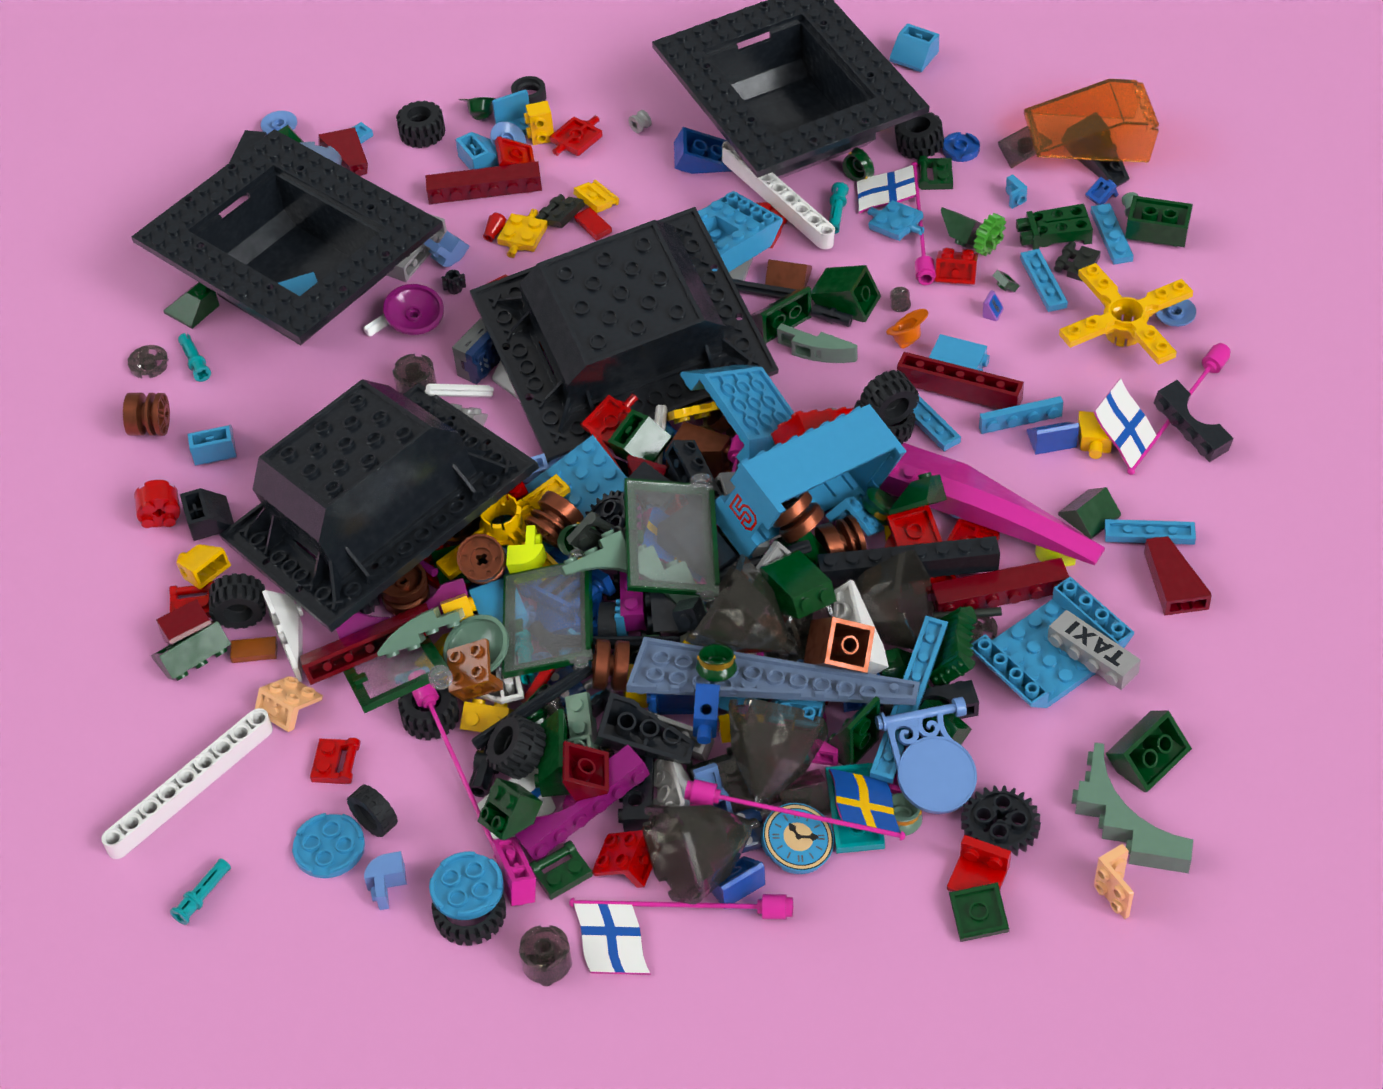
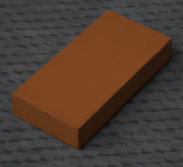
[230,636,277,663]

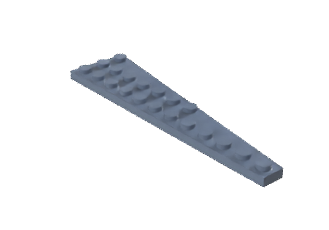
[626,637,920,705]

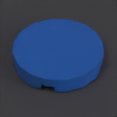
[942,132,980,162]

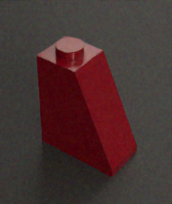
[318,127,368,176]

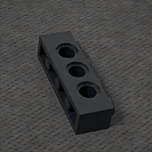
[618,755,655,832]

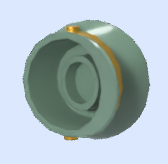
[892,793,922,836]

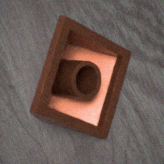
[765,259,812,290]

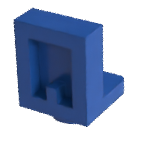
[1085,177,1119,205]

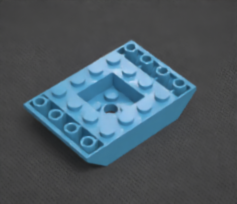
[698,191,783,272]

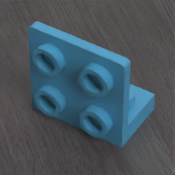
[492,89,530,135]
[826,495,884,536]

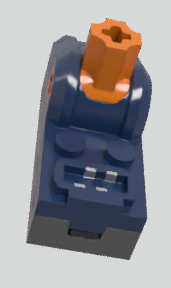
[452,318,544,385]

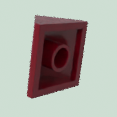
[156,599,212,644]
[563,741,609,801]

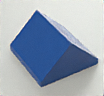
[1027,422,1079,455]
[704,856,765,909]

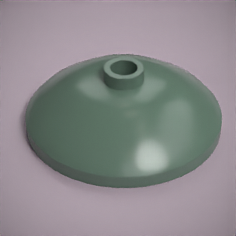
[443,615,509,672]

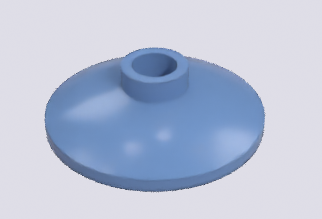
[261,111,298,134]
[490,122,526,148]
[1155,299,1196,327]

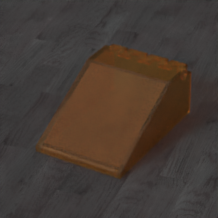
[1024,78,1159,163]

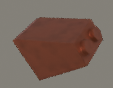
[665,422,734,480]
[804,617,875,673]

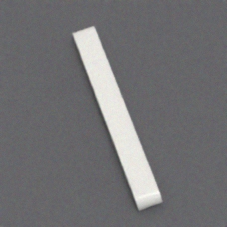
[722,141,835,249]
[101,708,273,859]

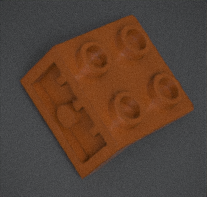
[447,639,503,701]

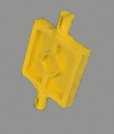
[497,208,548,258]

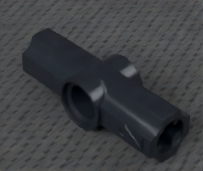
[469,745,499,797]

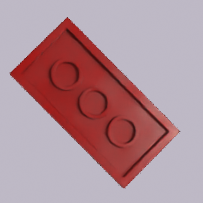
[886,505,956,598]

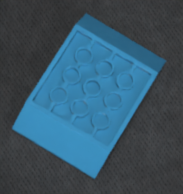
[680,365,794,462]
[971,576,1134,708]

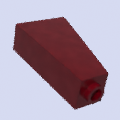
[1144,536,1212,616]

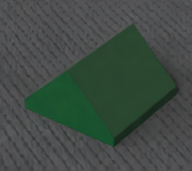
[1058,487,1121,539]

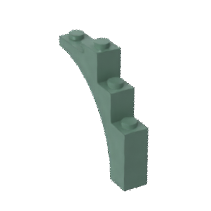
[560,529,707,612]
[1071,743,1193,874]

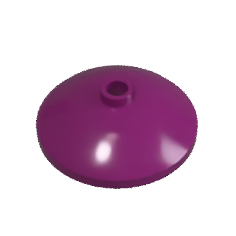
[383,284,444,335]

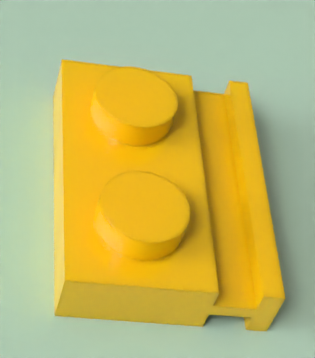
[573,179,619,213]

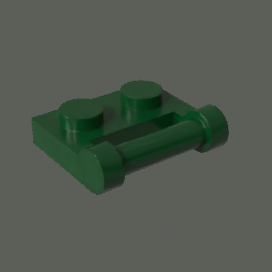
[917,156,953,190]
[529,840,593,900]

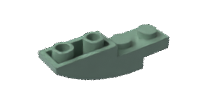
[777,323,857,363]
[377,606,465,658]
[565,692,598,749]

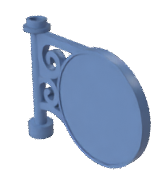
[875,697,977,814]

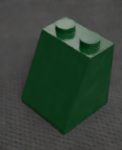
[811,265,881,322]
[760,550,837,619]

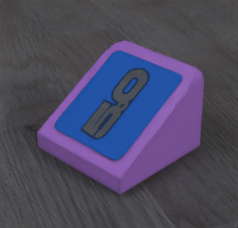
[982,290,1004,321]

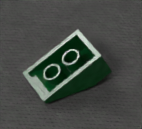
[827,696,880,765]

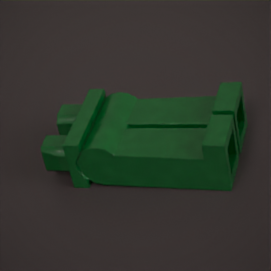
[1016,203,1093,250]

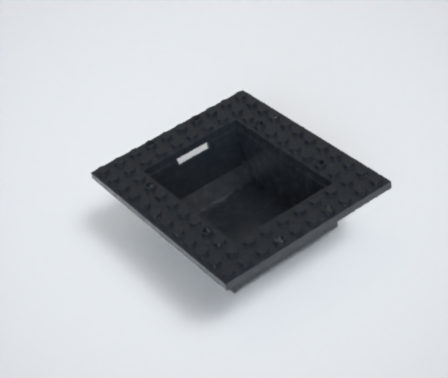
[652,0,930,179]
[131,129,443,345]
[470,207,779,463]
[219,379,539,632]

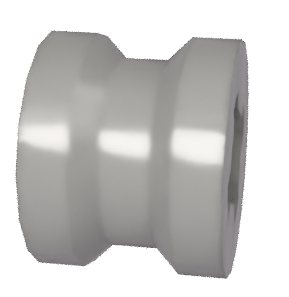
[628,110,652,133]

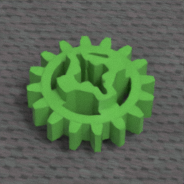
[973,213,1006,256]

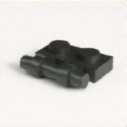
[536,194,585,228]
[1054,241,1101,281]

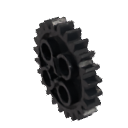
[585,490,640,539]
[961,785,1041,856]

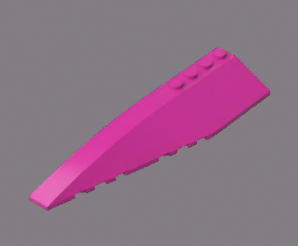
[879,443,1105,565]

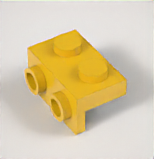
[460,698,514,733]

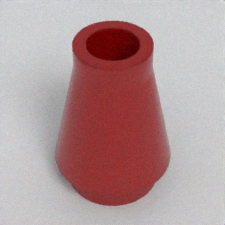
[483,212,506,242]

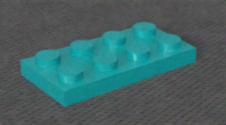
[825,763,885,854]

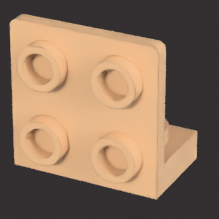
[255,676,323,732]
[1094,844,1134,919]

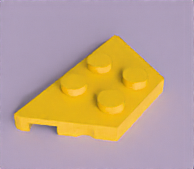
[667,401,719,424]

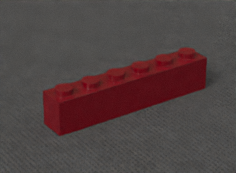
[425,161,542,205]
[897,352,1024,409]
[931,558,1069,612]
[300,603,429,685]

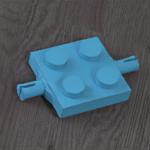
[868,200,925,241]

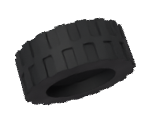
[347,784,398,837]

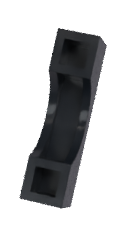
[1154,380,1234,462]
[881,680,979,719]

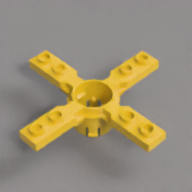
[1059,263,1193,365]
[436,474,571,583]

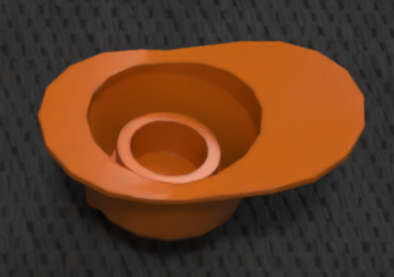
[886,309,929,349]

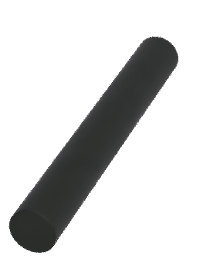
[933,607,1002,619]

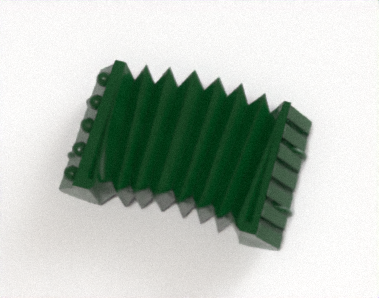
[930,606,977,686]

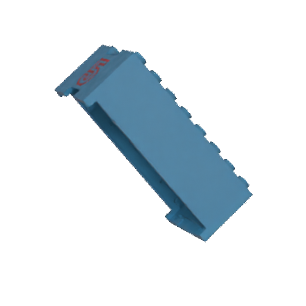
[715,404,906,561]

